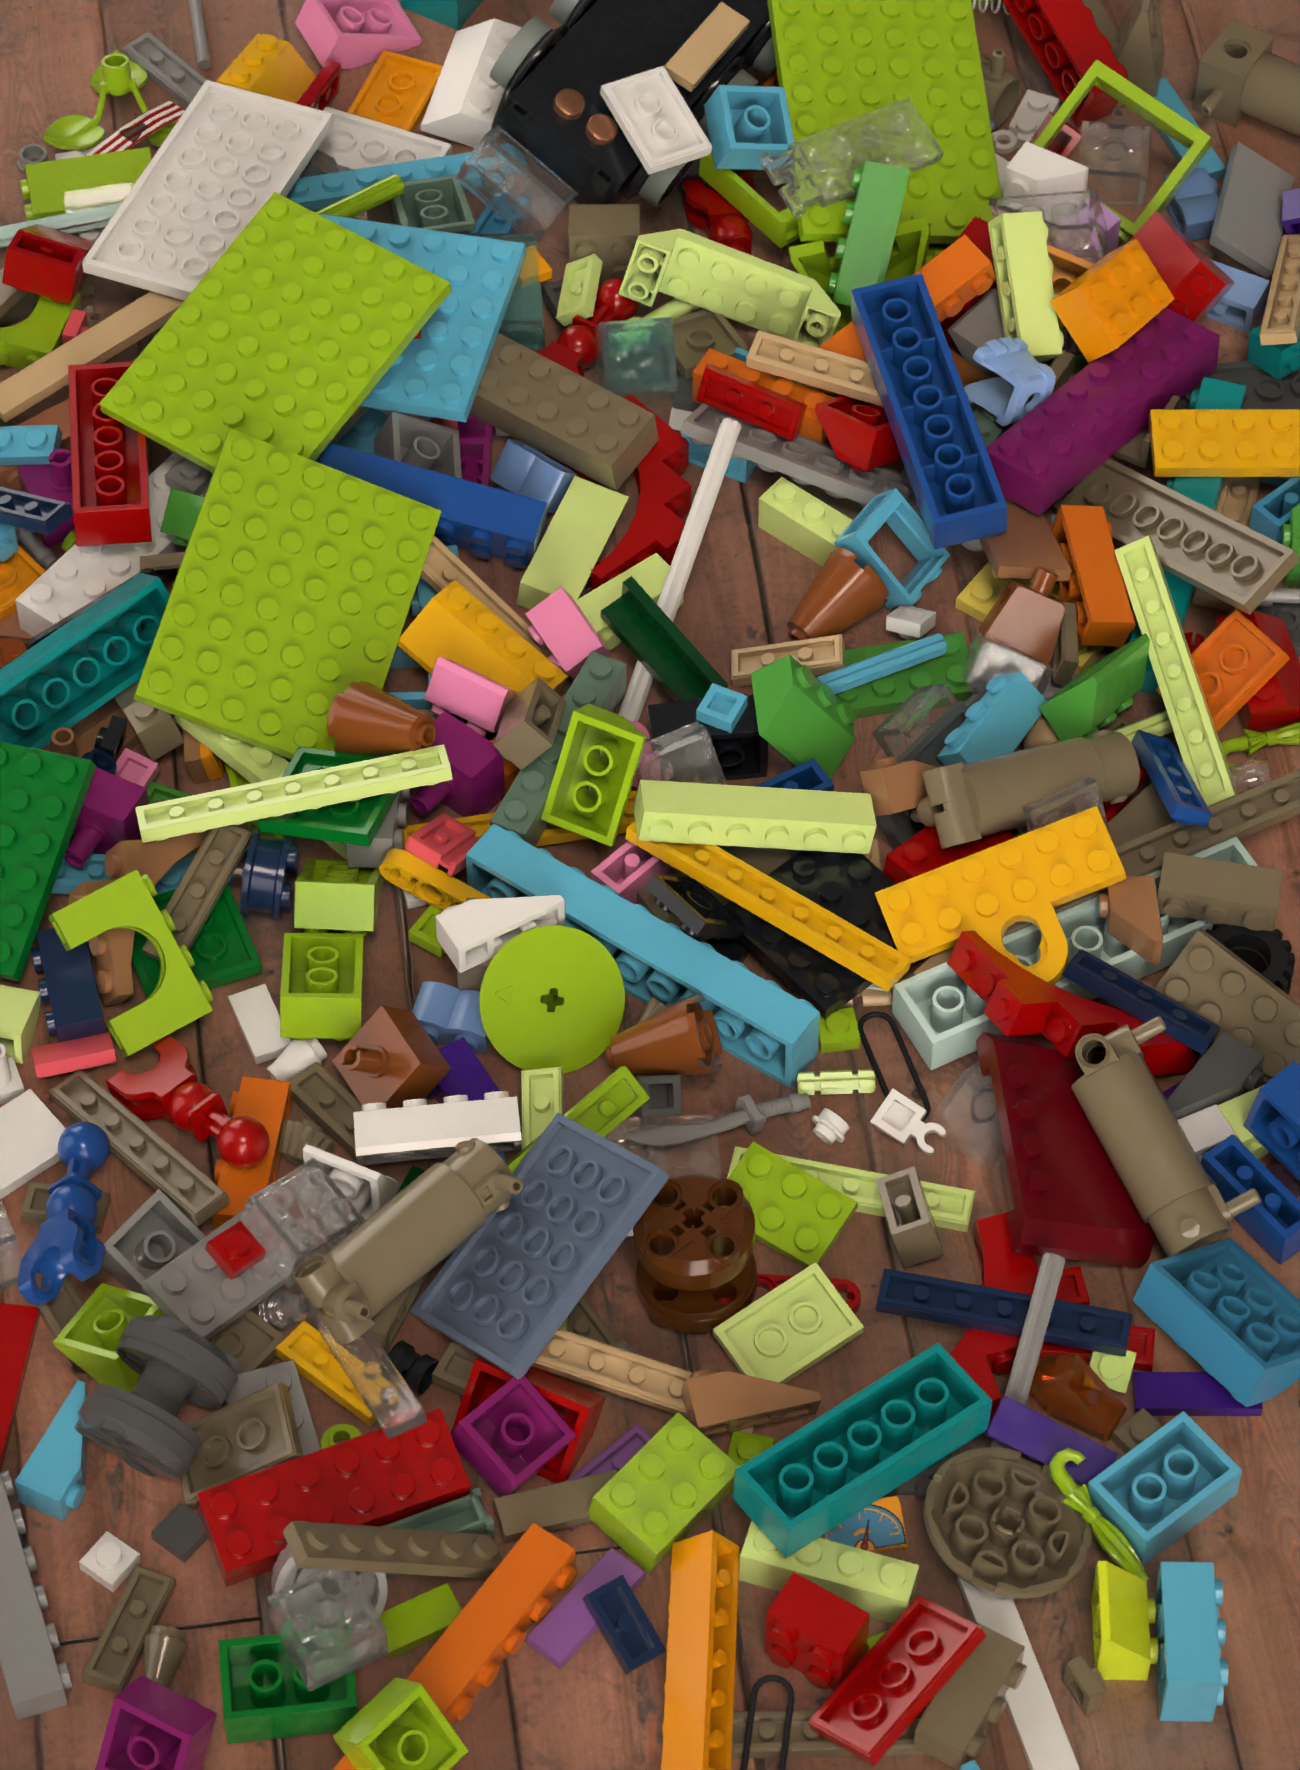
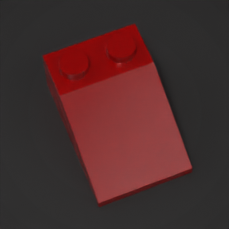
[1129,211,1235,324]

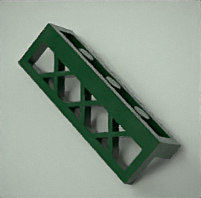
[600,576,728,702]

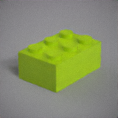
[280,933,364,1041]
[588,1412,740,1573]

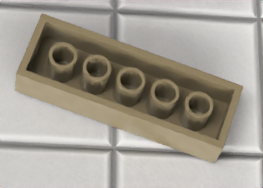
[469,333,659,491]

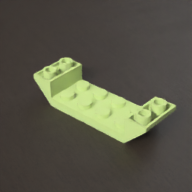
[618,229,841,347]

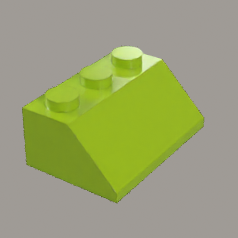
[541,704,647,847]

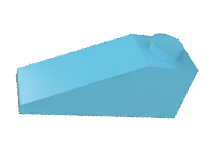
[14,1380,88,1522]

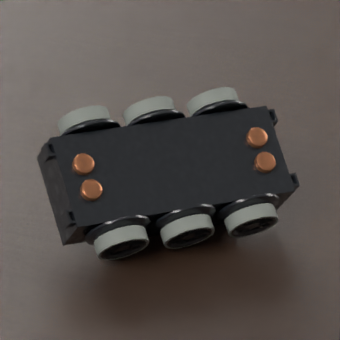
[489,0,777,208]

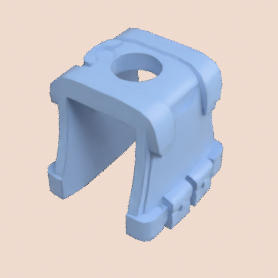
[964,337,1056,426]

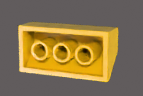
[397,580,568,694]

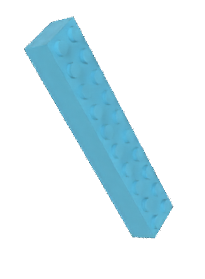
[466,824,820,1089]

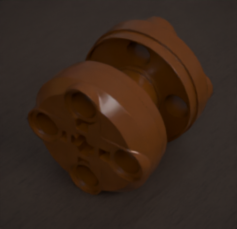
[633,1175,757,1333]

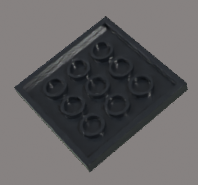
[725,850,897,1019]

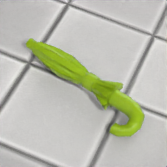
[1220,722,1300,773]
[1049,1448,1150,1581]

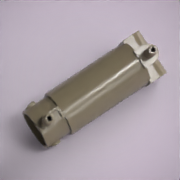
[911,730,1140,849]
[1071,1016,1261,1258]
[293,1138,523,1345]

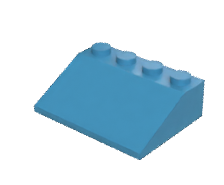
[1132,1238,1300,1408]

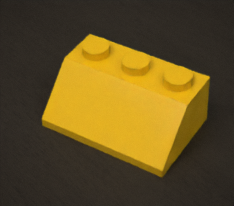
[217,34,317,104]

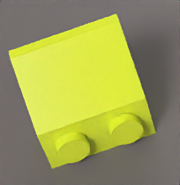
[1091,1561,1158,1680]

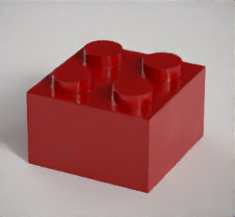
[765,1572,870,1691]

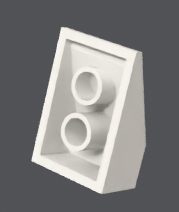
[302,1144,401,1232]

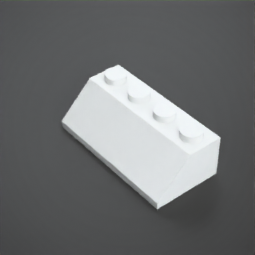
[420,18,522,150]
[353,1091,522,1166]

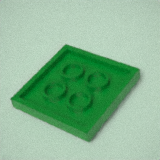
[257,747,399,847]
[131,883,262,999]

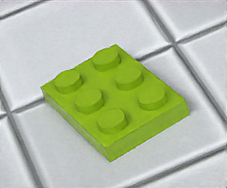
[721,1141,858,1268]

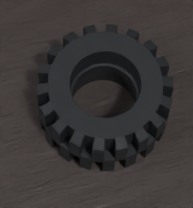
[1205,924,1295,995]

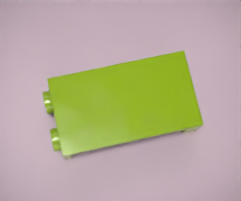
[20,147,152,221]

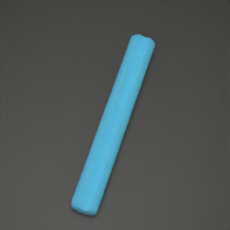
[816,633,947,694]

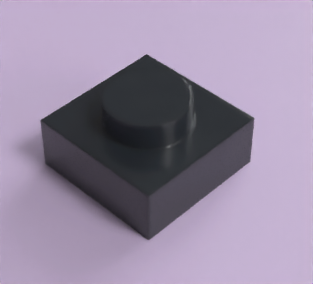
[94,715,127,762]

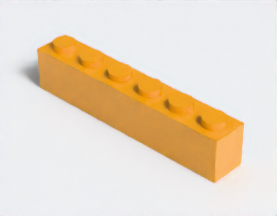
[660,1530,740,1770]

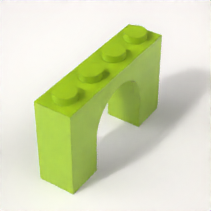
[0,292,81,370]
[48,869,214,1057]

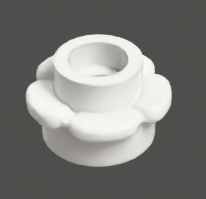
[812,1108,850,1145]

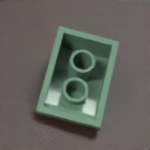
[391,174,475,233]

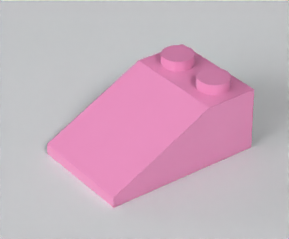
[295,0,422,69]

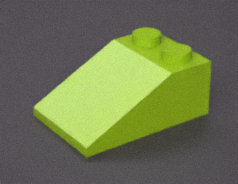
[294,858,384,936]

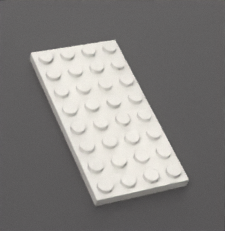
[82,80,334,300]

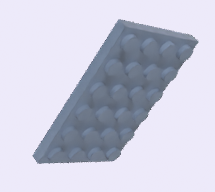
[410,1113,670,1380]

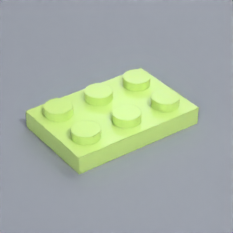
[713,1262,864,1384]

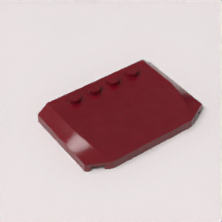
[976,1032,1156,1268]

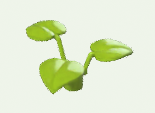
[42,50,180,150]

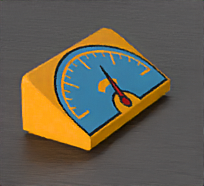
[819,1496,907,1553]

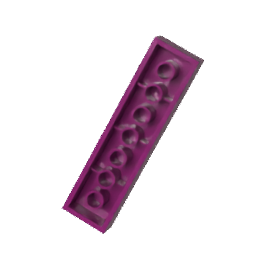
[986,307,1220,516]

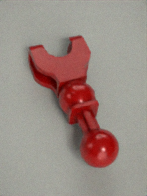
[682,171,755,255]
[534,278,639,377]
[105,1036,270,1169]

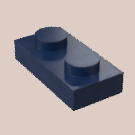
[582,1574,666,1675]

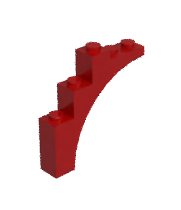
[591,393,691,591]
[947,930,1200,1076]
[949,1211,1039,1422]

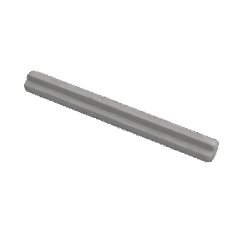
[990,1252,1065,1450]

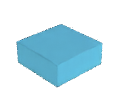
[696,683,748,733]

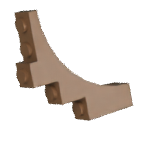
[68,800,249,1006]

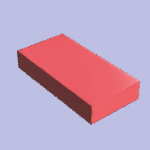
[31,1032,117,1079]

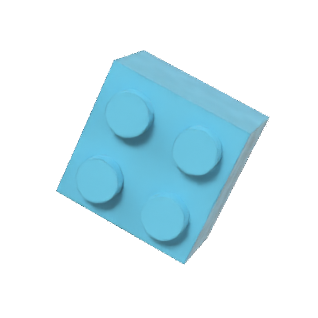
[704,85,796,170]

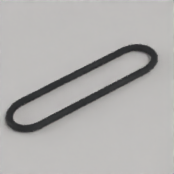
[858,1011,931,1122]
[741,1675,795,1770]

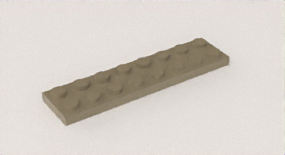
[1051,458,1300,615]

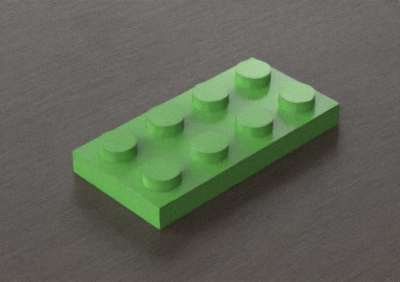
[819,632,977,718]

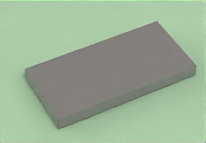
[1209,141,1294,279]

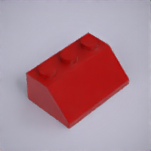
[815,395,902,472]
[1213,610,1300,733]
[450,1356,606,1483]

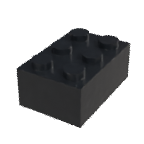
[647,694,768,783]

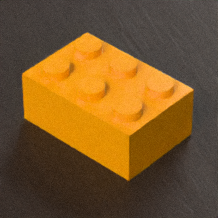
[1050,238,1175,363]

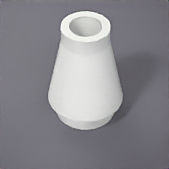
[266,1038,328,1081]

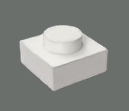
[886,604,936,639]
[79,1531,141,1593]

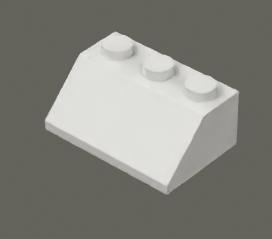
[1002,141,1089,243]

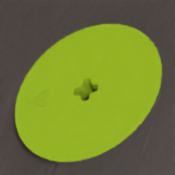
[479,925,625,1074]

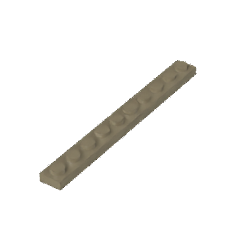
[1003,769,1300,937]

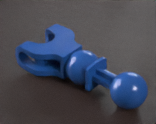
[17,1121,110,1307]

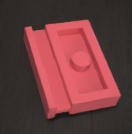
[404,813,479,877]

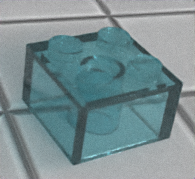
[595,317,678,397]

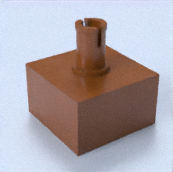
[332,1005,451,1109]

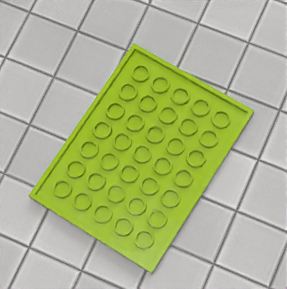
[767,0,1005,244]
[99,192,452,473]
[133,428,442,760]

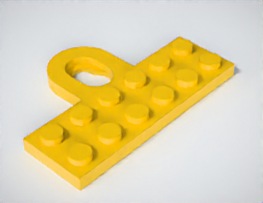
[875,806,1127,985]

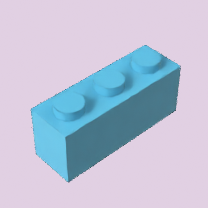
[937,671,1047,766]

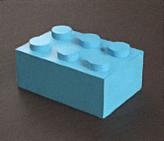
[1087,1411,1242,1566]
[1154,1562,1228,1722]

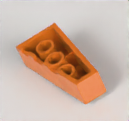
[1050,505,1136,647]

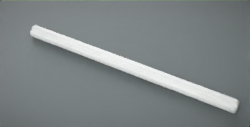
[618,418,741,721]

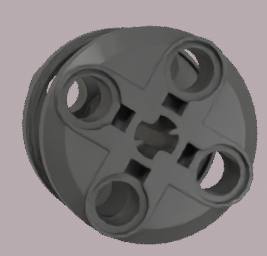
[74,1315,242,1478]

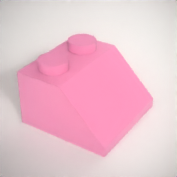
[424,656,518,737]

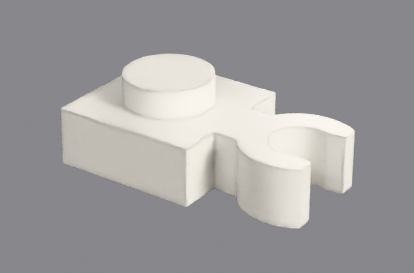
[870,1088,947,1156]

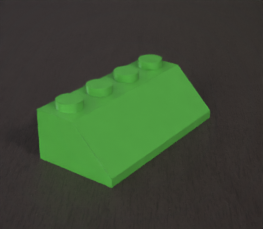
[826,160,910,306]

